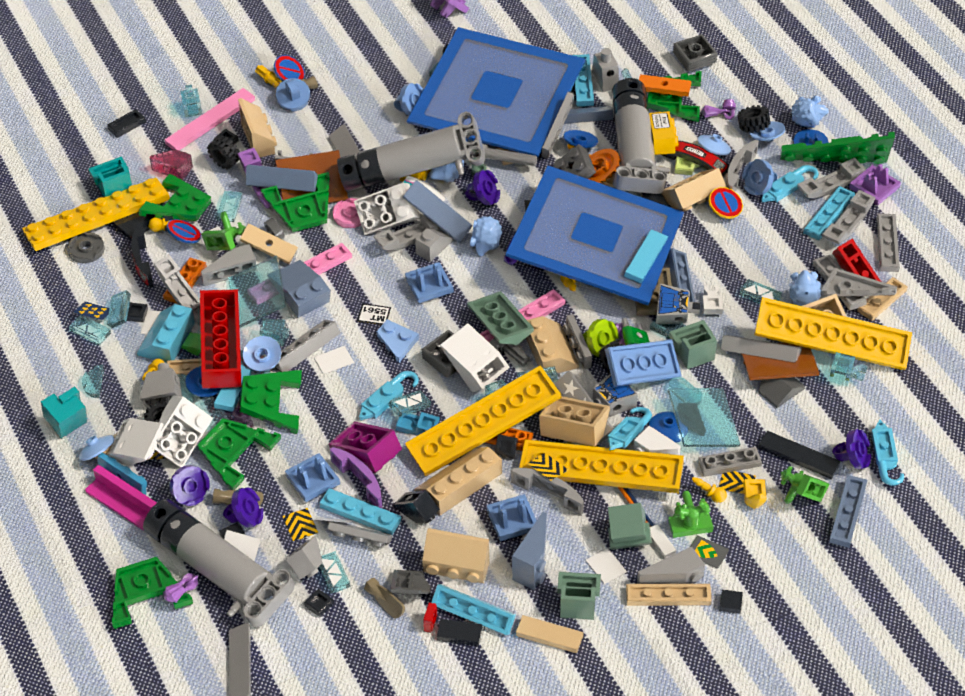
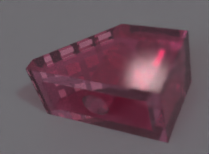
[150,149,193,180]

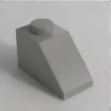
[415,228,453,262]
[286,536,323,579]

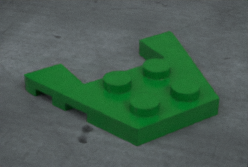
[648,71,702,122]
[261,172,330,232]
[139,174,211,221]
[240,370,302,434]
[198,418,281,490]
[112,557,193,629]

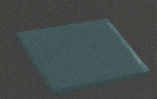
[228,255,286,328]
[668,388,741,447]

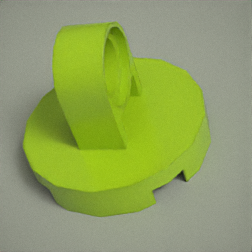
[582,319,619,357]

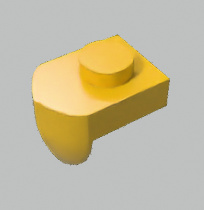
[743,479,767,509]

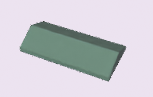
[467,291,534,345]

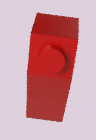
[832,238,881,282]

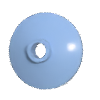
[750,121,785,142]
[697,134,731,156]
[243,336,281,372]
[79,435,114,461]

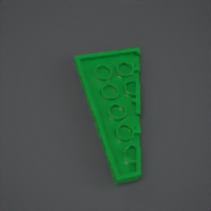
[780,132,895,164]

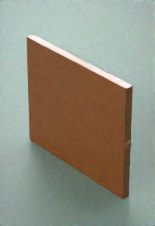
[276,150,348,204]
[741,342,819,380]

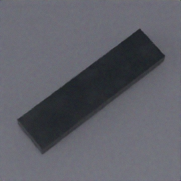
[758,430,841,479]

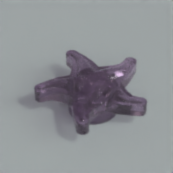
[225,403,254,428]

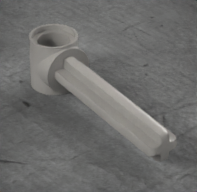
[472,143,537,166]

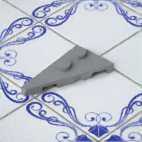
[821,268,897,296]

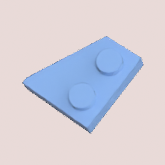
[377,319,419,363]

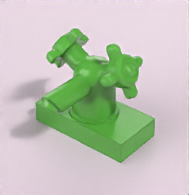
[201,211,246,250]
[781,466,830,504]
[668,491,713,538]

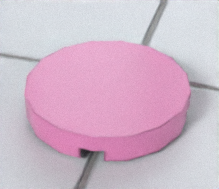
[332,198,361,228]

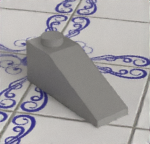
[201,244,257,286]
[637,547,705,584]

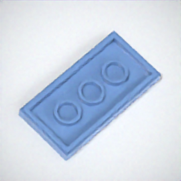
[605,339,682,387]

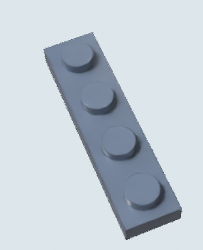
[829,475,868,548]

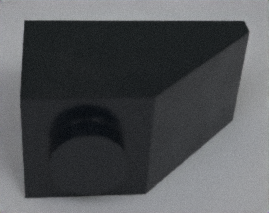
[393,490,440,523]

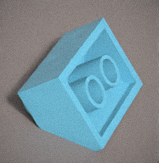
[137,304,195,363]

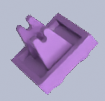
[430,0,469,18]
[849,164,901,206]

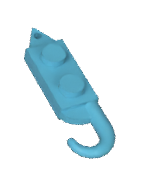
[762,165,819,202]
[359,371,419,420]
[607,407,652,450]
[871,420,904,486]

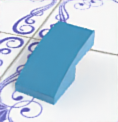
[395,411,440,435]

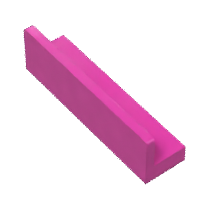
[85,465,157,530]

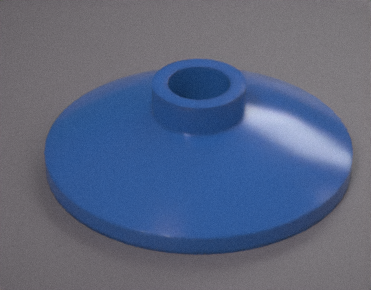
[563,130,598,148]
[185,366,221,397]
[649,411,688,443]

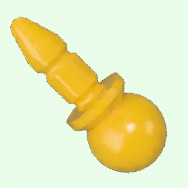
[149,218,169,232]
[560,275,576,292]
[142,359,165,380]
[692,477,727,503]

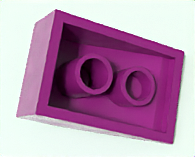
[328,421,402,472]

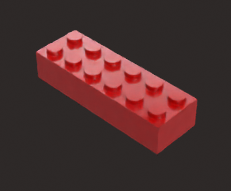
[200,289,242,388]

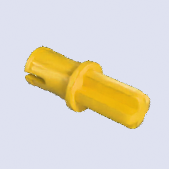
[255,65,282,88]

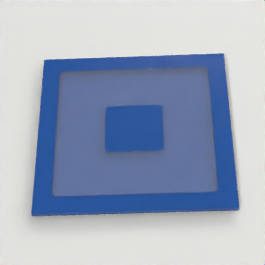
[407,27,585,157]
[505,166,684,305]

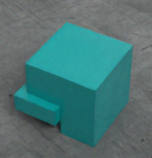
[88,156,132,197]
[41,386,87,439]

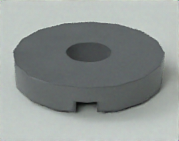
[68,232,105,263]

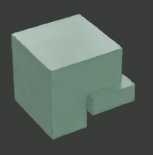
[669,320,717,369]
[608,503,652,550]
[557,572,601,620]

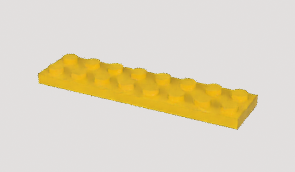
[22,177,170,251]
[754,297,912,370]
[405,365,562,477]
[519,440,684,493]

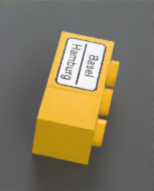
[649,111,678,155]

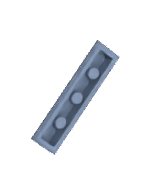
[564,106,613,124]
[246,165,318,192]
[403,180,473,243]
[665,248,695,302]

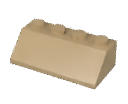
[414,447,502,516]

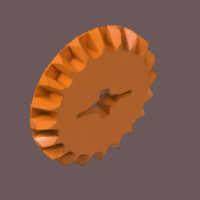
[588,149,621,183]

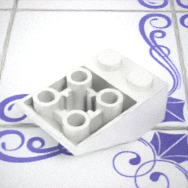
[354,183,420,235]
[439,323,510,393]
[153,395,213,468]
[107,418,164,466]

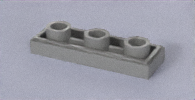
[563,314,592,369]
[698,447,762,477]
[328,521,393,547]

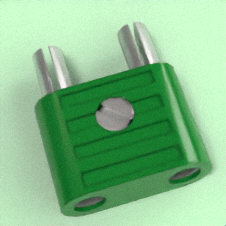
[621,318,650,345]

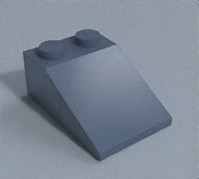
[268,260,331,318]
[512,511,547,590]

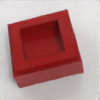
[423,602,437,633]

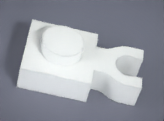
[702,285,723,314]

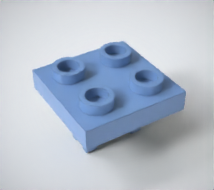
[405,262,454,303]
[285,453,340,502]
[486,494,537,541]

